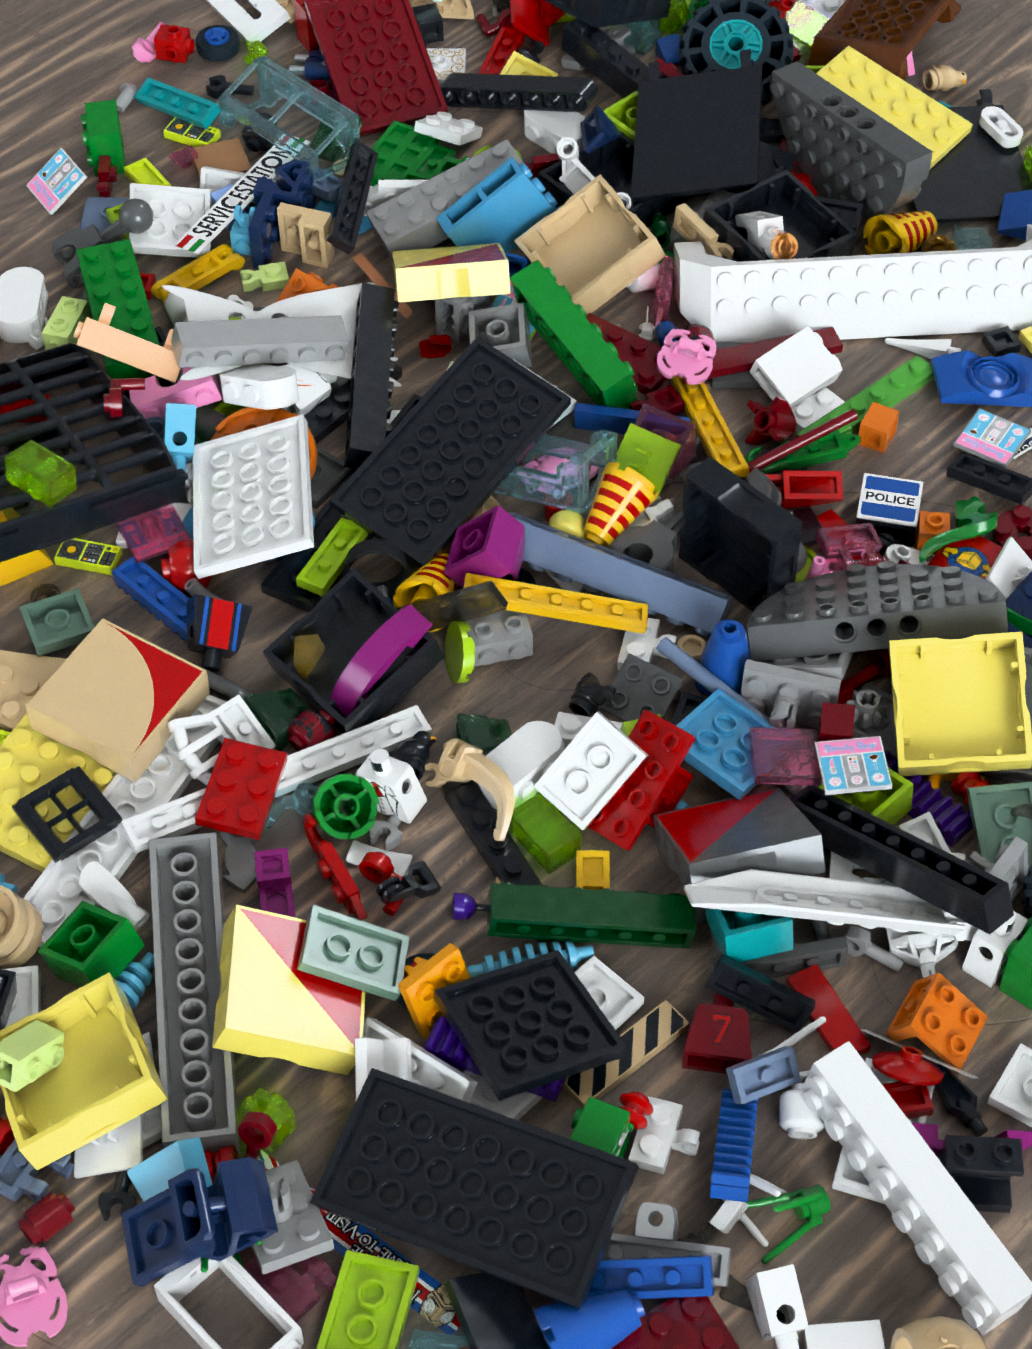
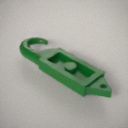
[745,429,861,474]

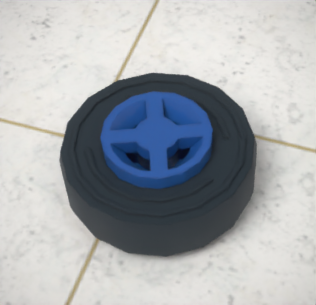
[195,25,240,61]

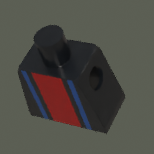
[186,594,252,672]

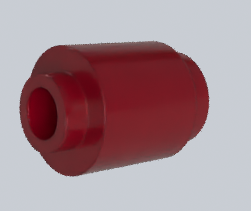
[17,1191,75,1246]

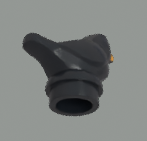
[569,672,616,717]
[389,731,436,780]

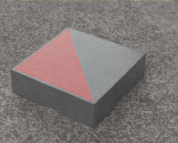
[653,788,826,888]

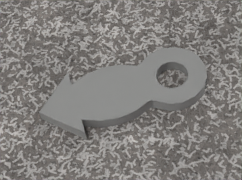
[220,831,257,893]

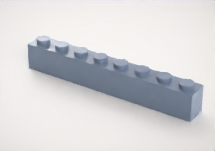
[509,512,734,637]

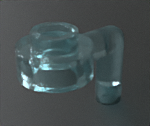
[265,783,318,828]

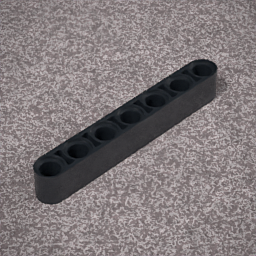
[440,73,598,112]

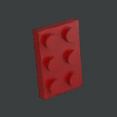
[195,738,288,841]

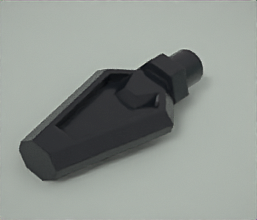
[936,1064,988,1137]

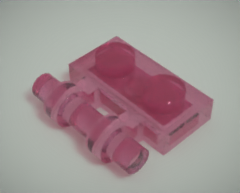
[651,256,675,327]
[814,523,889,573]
[243,1256,337,1322]

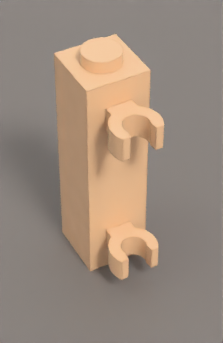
[73,303,181,383]

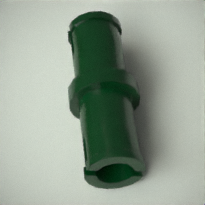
[649,213,671,248]

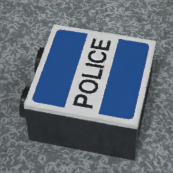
[855,473,923,547]

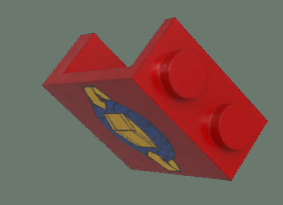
[928,536,1003,580]

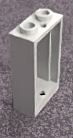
[153,1256,304,1349]

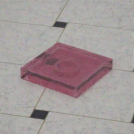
[748,727,822,786]

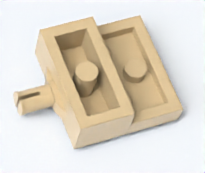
[277,202,335,268]

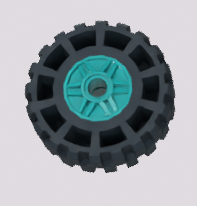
[679,0,793,105]

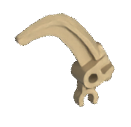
[425,738,515,842]

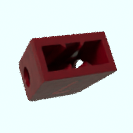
[682,993,752,1074]

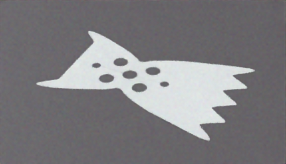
[162,283,402,387]

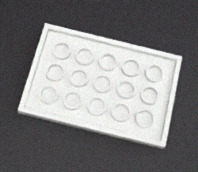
[193,414,314,579]

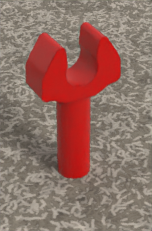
[837,664,879,704]

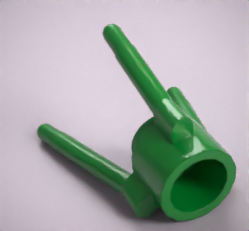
[745,1184,831,1264]

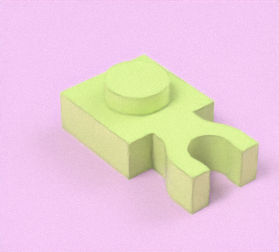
[240,262,289,292]

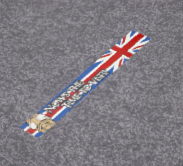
[258,1150,460,1337]

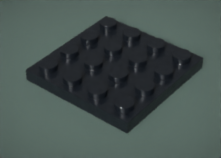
[434,950,627,1101]

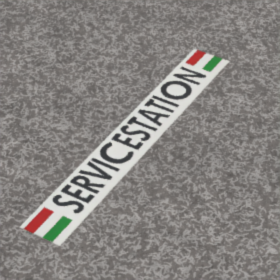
[173,134,310,254]

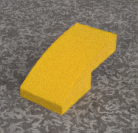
[576,850,610,890]

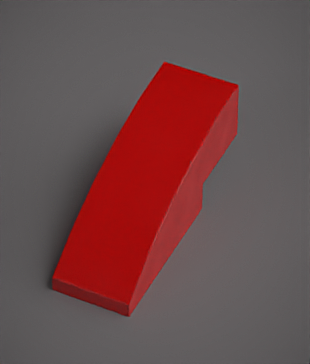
[748,470,843,509]

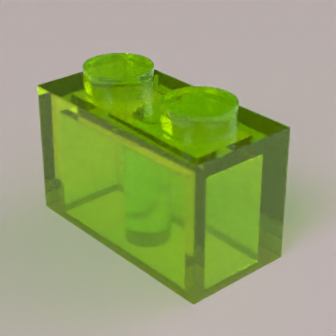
[5,440,77,507]
[509,793,582,874]

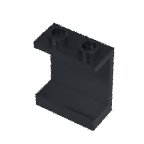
[939,1135,1024,1213]

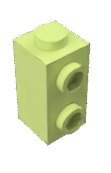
[42,296,92,350]
[0,1020,65,1092]

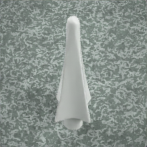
[885,338,961,359]

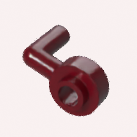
[476,8,514,37]
[104,378,145,418]
[237,1111,277,1159]

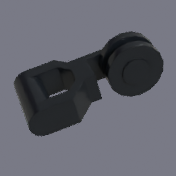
[376,861,441,904]

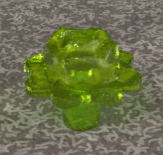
[243,40,269,66]

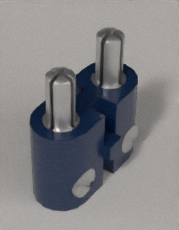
[289,50,331,81]

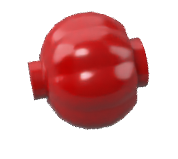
[161,540,217,596]

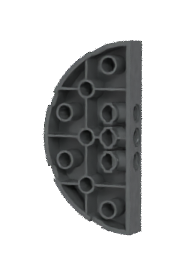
[771,61,933,219]
[747,561,1008,661]

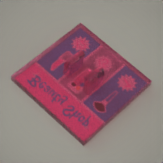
[116,504,192,563]

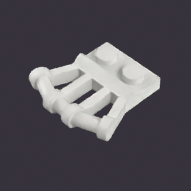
[167,694,276,786]

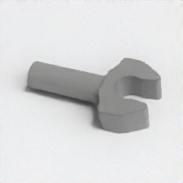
[369,815,402,851]
[844,926,904,972]

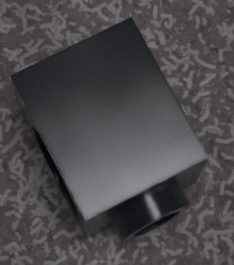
[412,3,444,44]

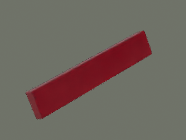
[681,327,843,384]

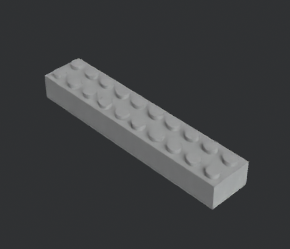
[149,832,241,1154]

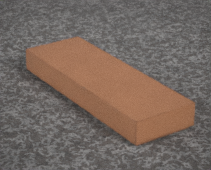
[353,253,413,319]

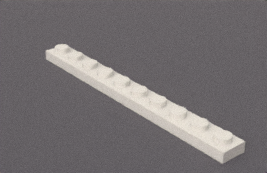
[121,705,432,854]

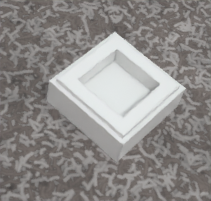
[710,1200,748,1235]

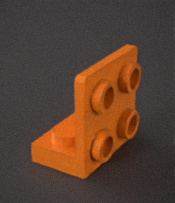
[885,972,988,1069]

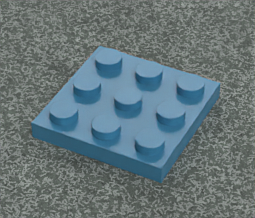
[676,688,796,800]

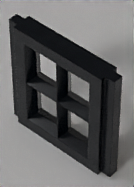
[12,766,123,863]

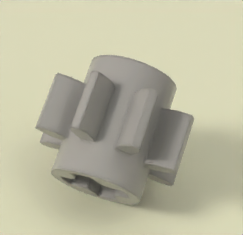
[847,688,887,729]

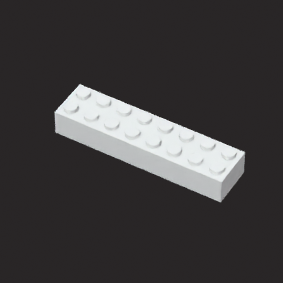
[801,1041,1032,1336]

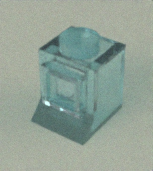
[951,223,993,250]

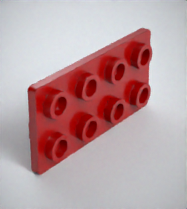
[510,0,566,47]
[587,710,695,851]

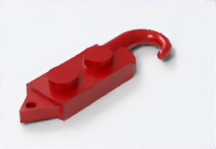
[303,813,368,920]

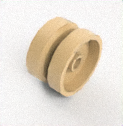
[0,885,44,969]

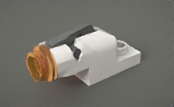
[735,211,798,260]

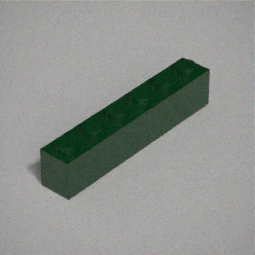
[487,882,696,949]

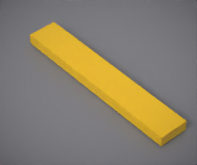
[670,375,749,477]
[462,573,648,634]

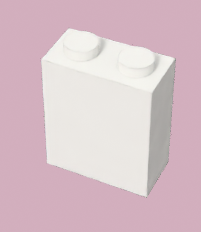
[750,326,843,408]

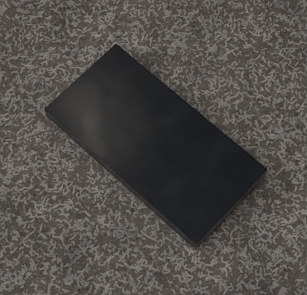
[444,1272,549,1349]

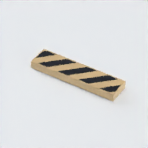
[562,1000,690,1109]

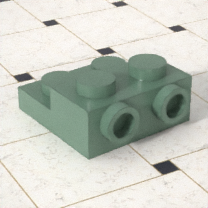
[19,588,94,657]

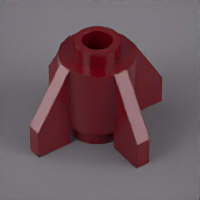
[745,396,796,445]

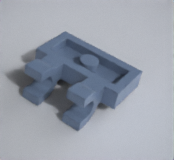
[0,1139,74,1203]

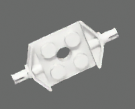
[876,878,959,978]

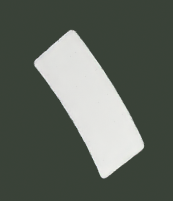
[346,840,413,876]

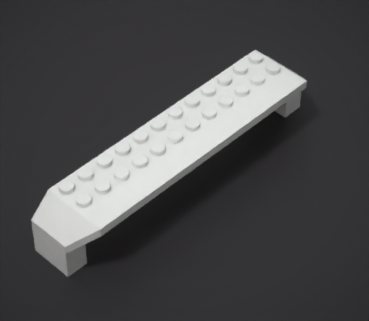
[674,224,1032,343]

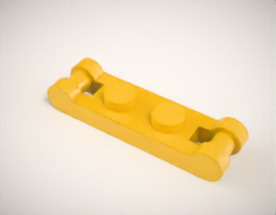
[151,244,245,304]

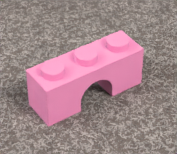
[129,367,223,419]

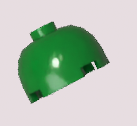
[312,774,379,839]

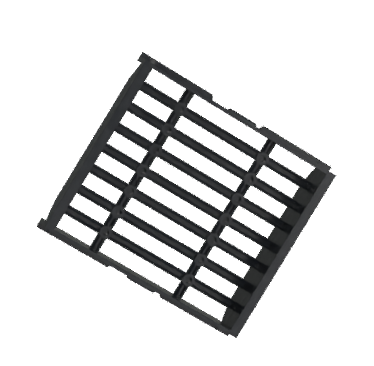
[0,342,188,563]

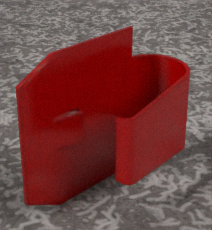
[419,335,452,359]

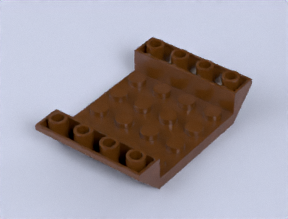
[807,0,961,80]

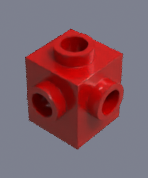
[154,24,195,63]

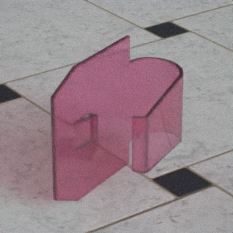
[169,146,198,168]

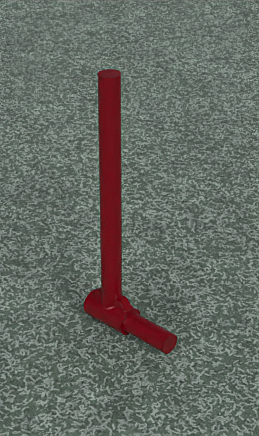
[740,408,858,479]

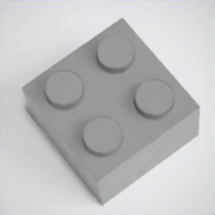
[468,302,532,368]

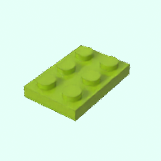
[316,1250,420,1349]

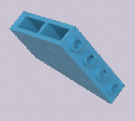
[436,157,561,252]

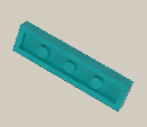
[134,77,221,129]

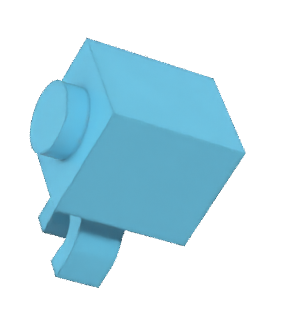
[230,205,256,256]

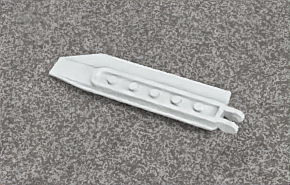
[684,869,978,941]

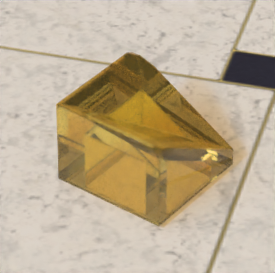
[294,634,325,678]

